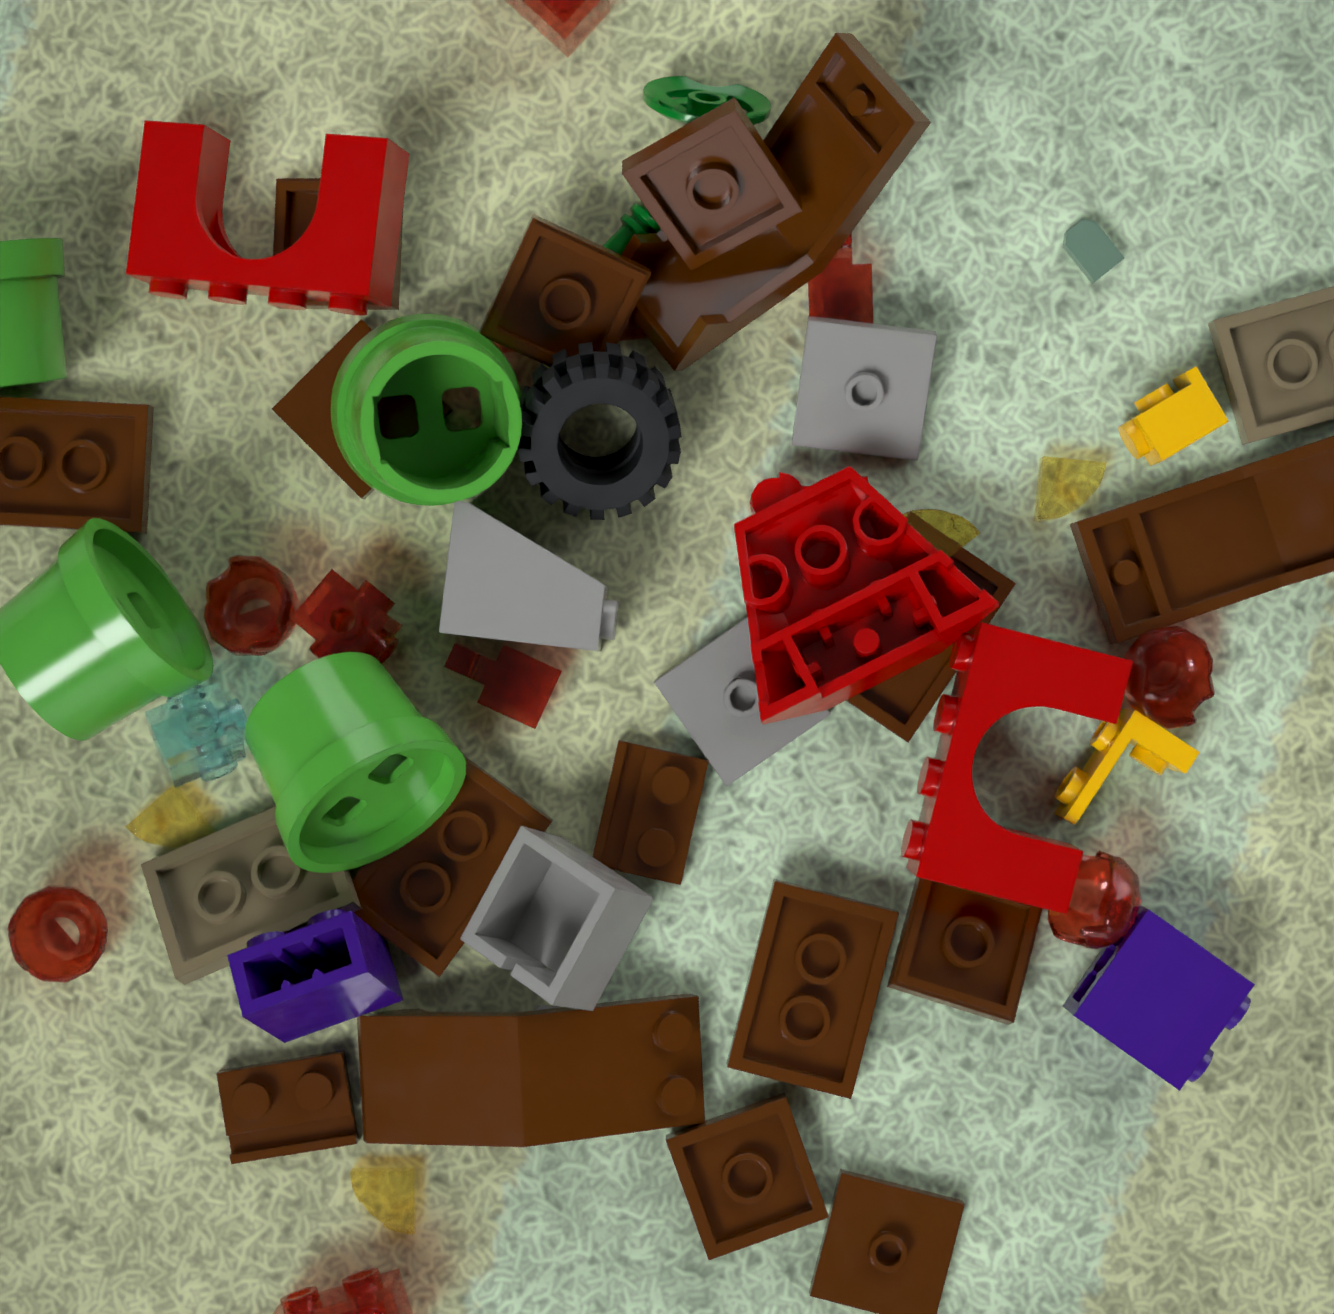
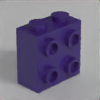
[1062,902,1255,1091]
[227,909,404,1043]

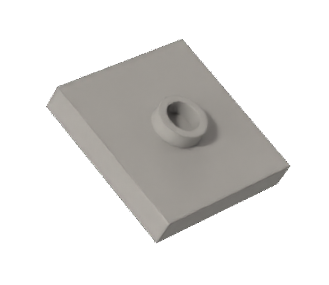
[792,316,937,460]
[654,617,831,787]

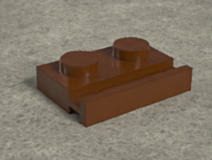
[592,740,708,885]
[216,1050,359,1164]

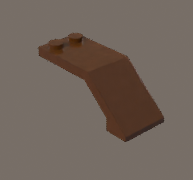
[621,33,931,371]
[1070,436,1334,644]
[357,994,705,1147]

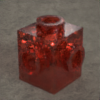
[290,569,403,664]

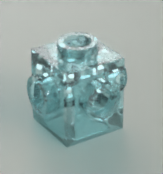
[145,682,247,788]

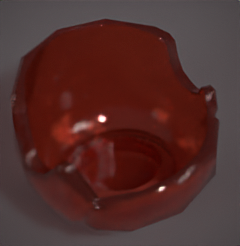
[204,555,300,656]
[1124,626,1215,729]
[1047,851,1142,949]
[7,885,108,983]

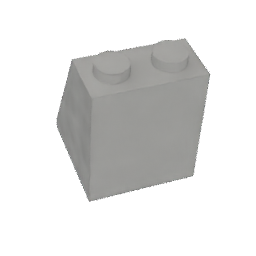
[439,501,619,652]

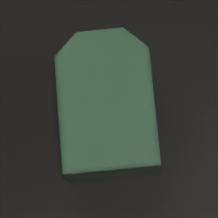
[1063,219,1125,284]

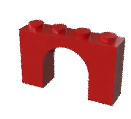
[126,120,410,316]
[901,622,1133,914]

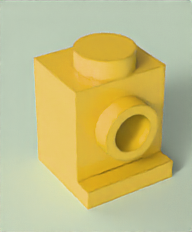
[1118,366,1229,466]

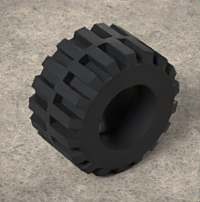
[518,342,682,520]

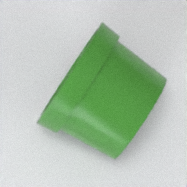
[0,238,67,388]
[331,314,522,506]
[0,518,214,741]
[245,652,466,873]

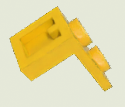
[1054,708,1200,825]

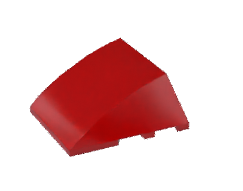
[734,466,999,725]

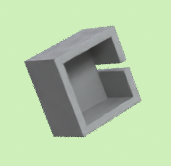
[460,826,654,1011]

